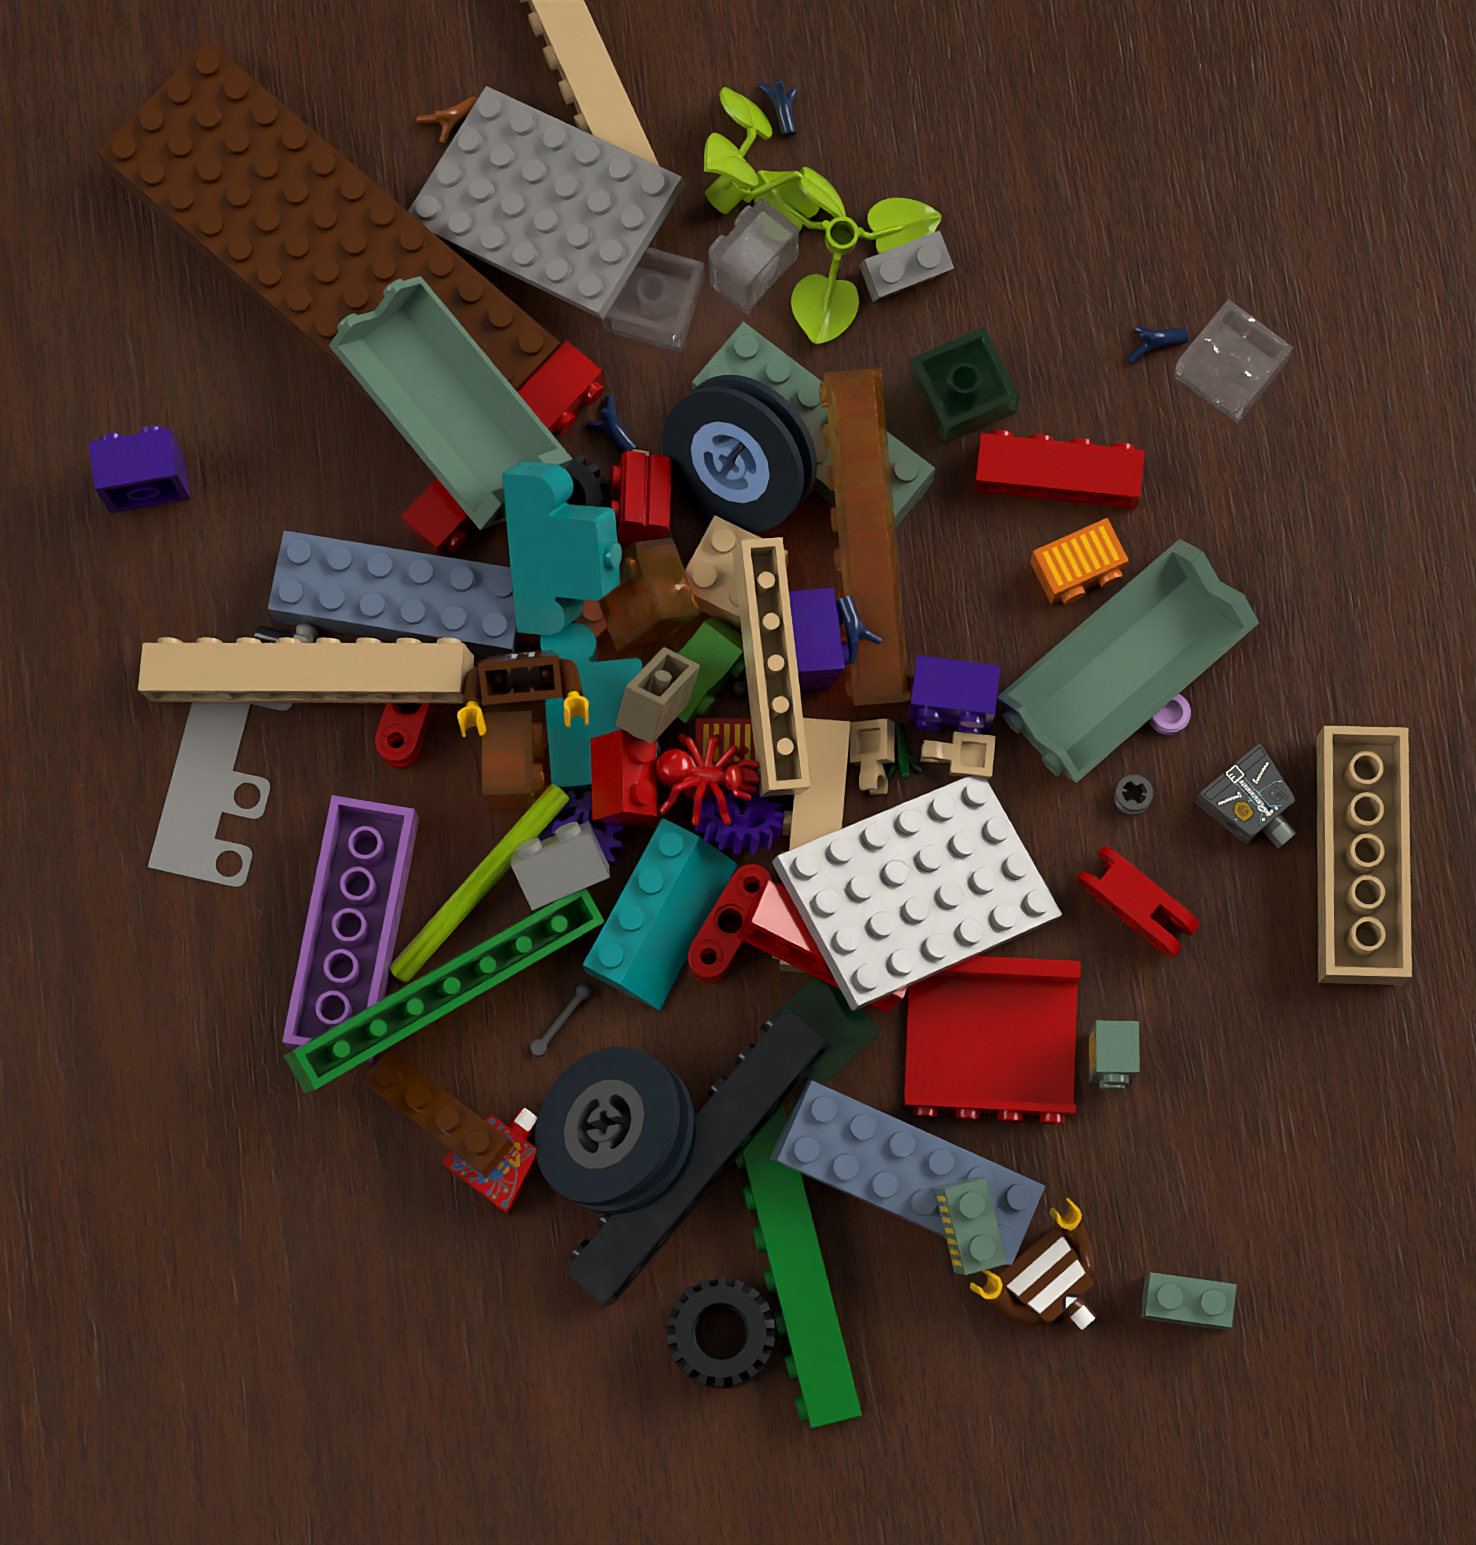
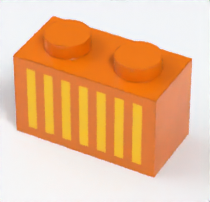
[1030,518,1129,605]

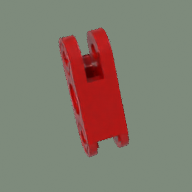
[375,703,437,770]
[1076,846,1200,958]
[688,864,772,984]

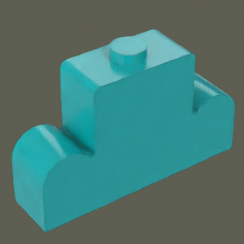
[502,461,622,635]
[540,624,643,795]

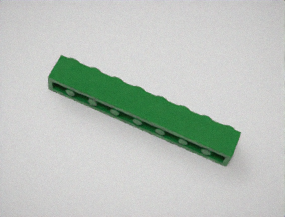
[284,888,605,1093]
[735,1104,862,1429]

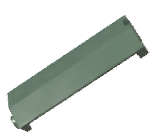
[329,276,573,530]
[997,539,1259,783]

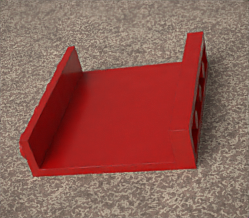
[903,956,1081,1125]

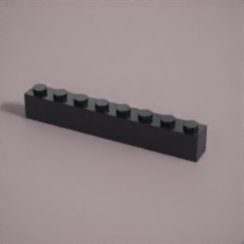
[566,1008,834,1305]

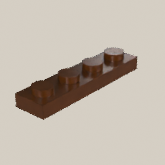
[362,1049,514,1178]

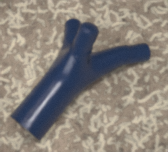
[758,79,798,137]
[1127,325,1189,364]
[586,395,638,453]
[837,595,882,664]

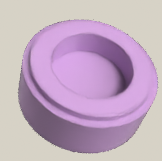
[1149,694,1191,736]

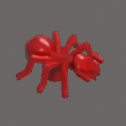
[656,734,759,827]

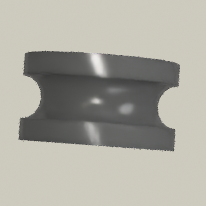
[1114,775,1153,816]

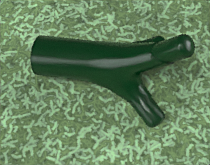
[886,723,922,781]

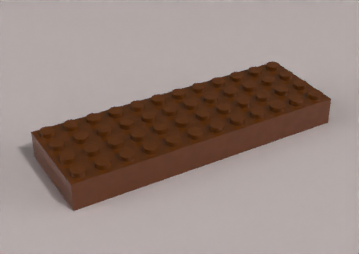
[97,40,561,411]

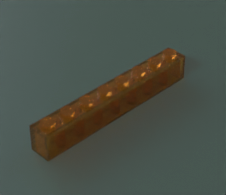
[819,368,911,706]

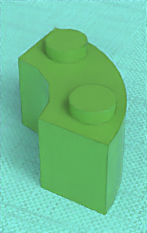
[677,616,746,723]

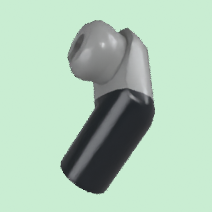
[254,623,318,643]

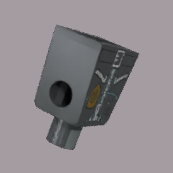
[1195,743,1297,850]

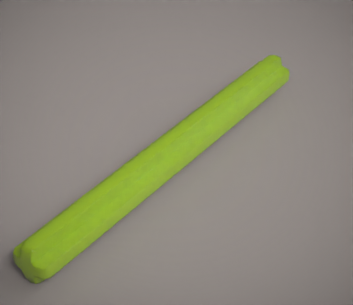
[389,784,569,982]

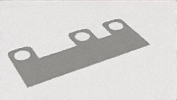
[148,702,293,887]

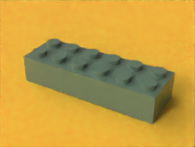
[692,321,935,544]

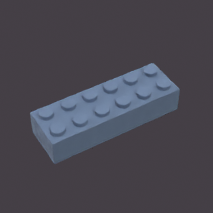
[268,531,521,657]
[770,1080,1045,1266]

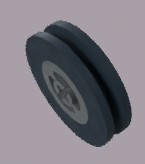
[535,1046,694,1214]

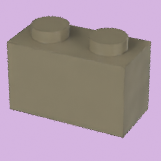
[615,647,700,744]

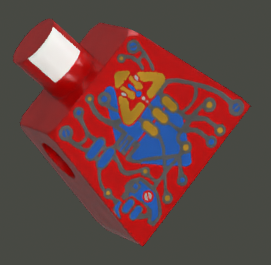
[441,1106,538,1215]

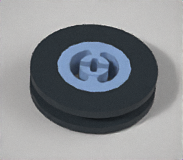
[662,375,817,533]

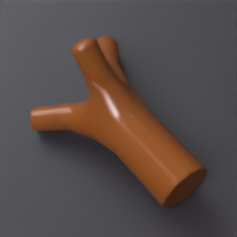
[416,96,477,144]

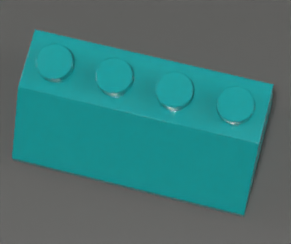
[583,818,738,1011]

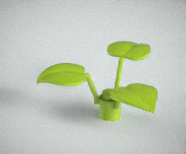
[704,87,846,218]
[754,170,942,345]

